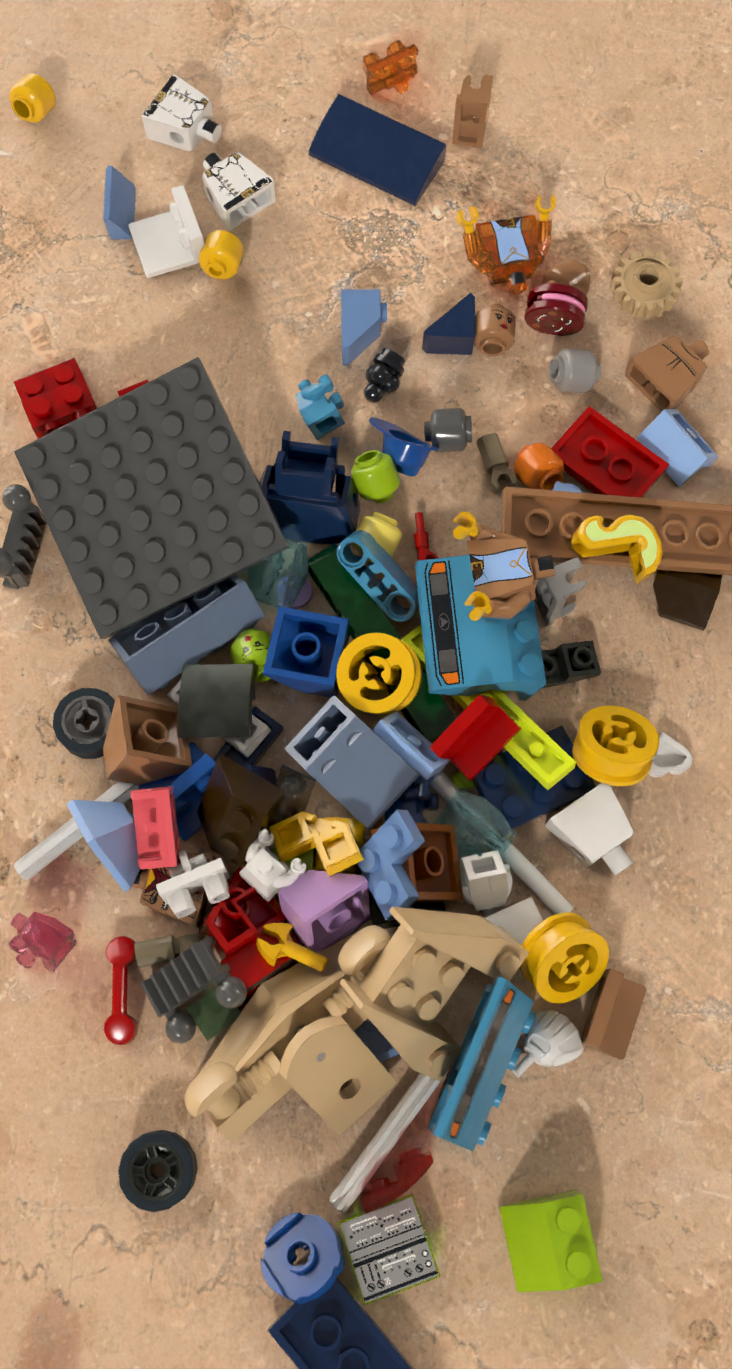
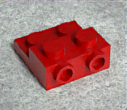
[13,358,97,439]

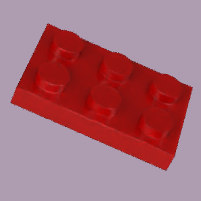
[551,406,669,498]

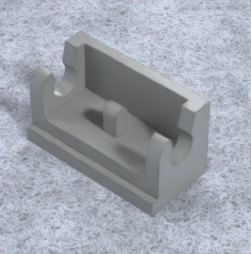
[534,557,586,626]

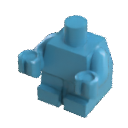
[296,374,345,440]

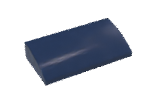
[308,94,447,206]

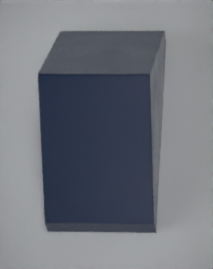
[422,293,475,355]

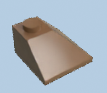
[103,695,192,785]

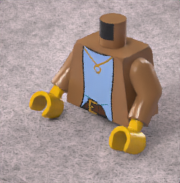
[453,511,555,621]

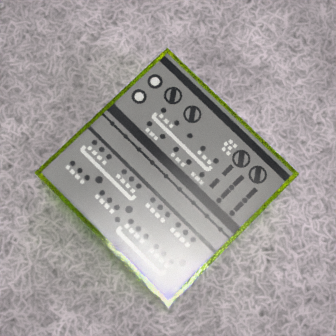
[338,1193,441,1306]

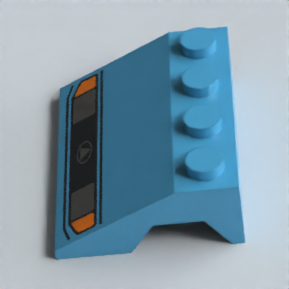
[415,555,546,701]
[427,976,536,1151]

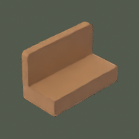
[580,968,646,1060]

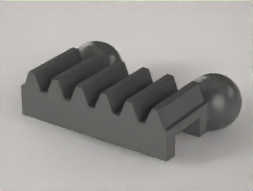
[0,484,46,589]
[140,936,247,1044]

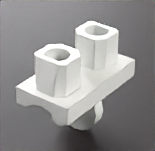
[156,849,230,919]

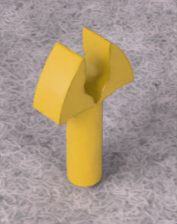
[256,923,328,972]

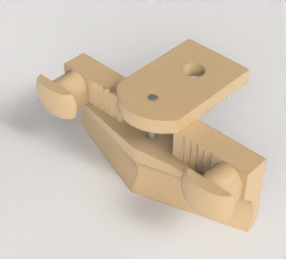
[184,925,397,1143]

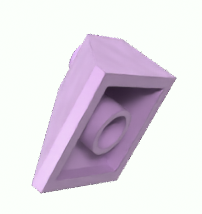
[278,870,371,953]

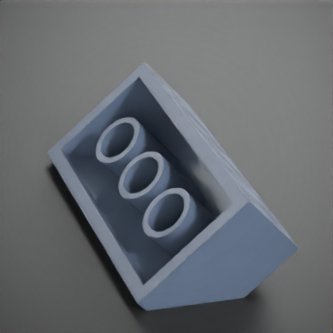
[108,575,265,695]

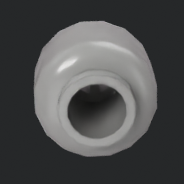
[549,349,601,393]

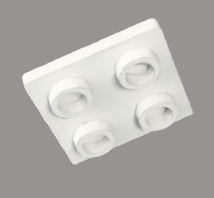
[128,185,204,278]

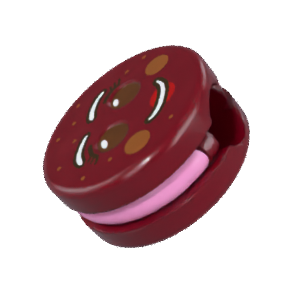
[524,283,588,336]

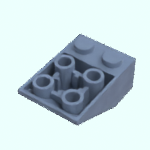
[284,695,420,830]

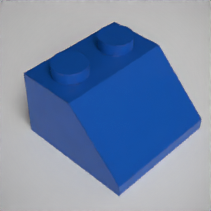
[263,606,350,698]

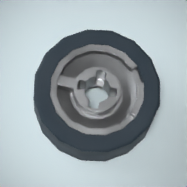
[53,688,115,759]

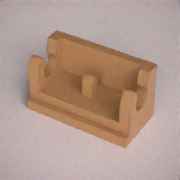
[452,75,493,149]

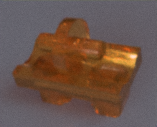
[363,40,419,95]

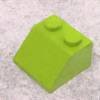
[499,1190,603,1292]

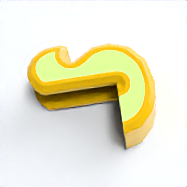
[571,514,663,584]

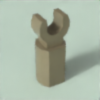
[476,433,517,494]
[134,933,202,968]

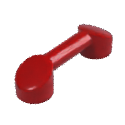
[104,936,138,1045]

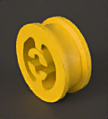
[336,633,422,715]
[572,705,660,786]
[519,912,609,1003]

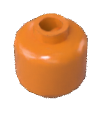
[514,443,564,490]

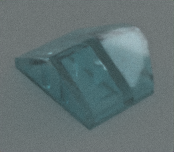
[248,537,308,608]
[432,788,517,861]

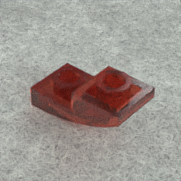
[360,1147,434,1214]

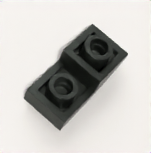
[542,640,601,688]

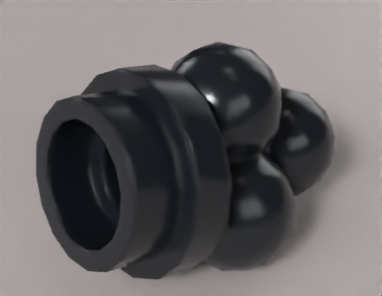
[364,348,406,403]

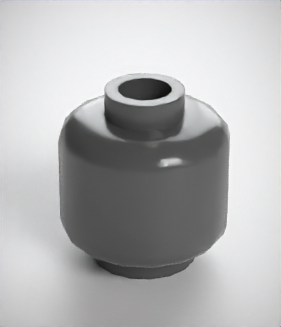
[424,408,472,453]

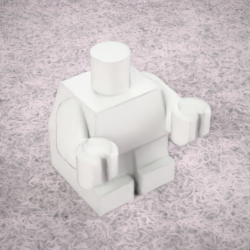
[239,828,306,902]
[460,850,513,916]

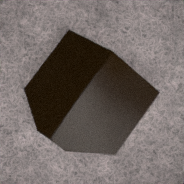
[653,570,722,631]

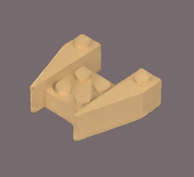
[340,907,530,1081]

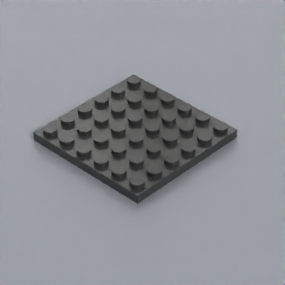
[14,357,290,640]

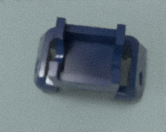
[259,431,360,544]

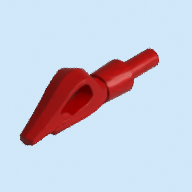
[413,512,438,561]

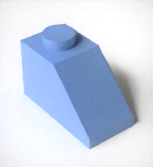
[341,289,387,365]

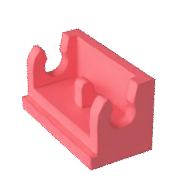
[130,786,180,869]

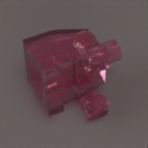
[9,912,77,973]

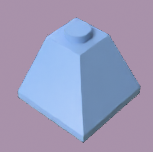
[67,800,140,892]

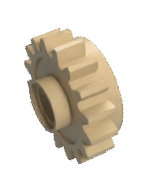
[610,249,683,319]

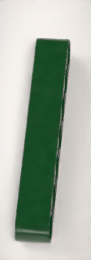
[304,544,456,744]

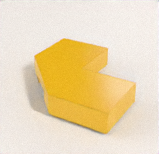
[269,811,364,876]

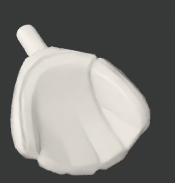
[512,1010,584,1077]

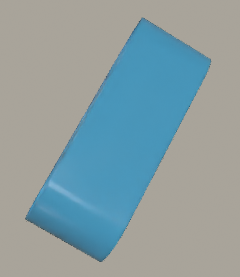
[337,530,419,622]

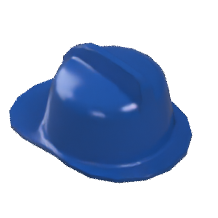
[369,417,439,477]

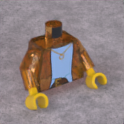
[456,195,556,294]

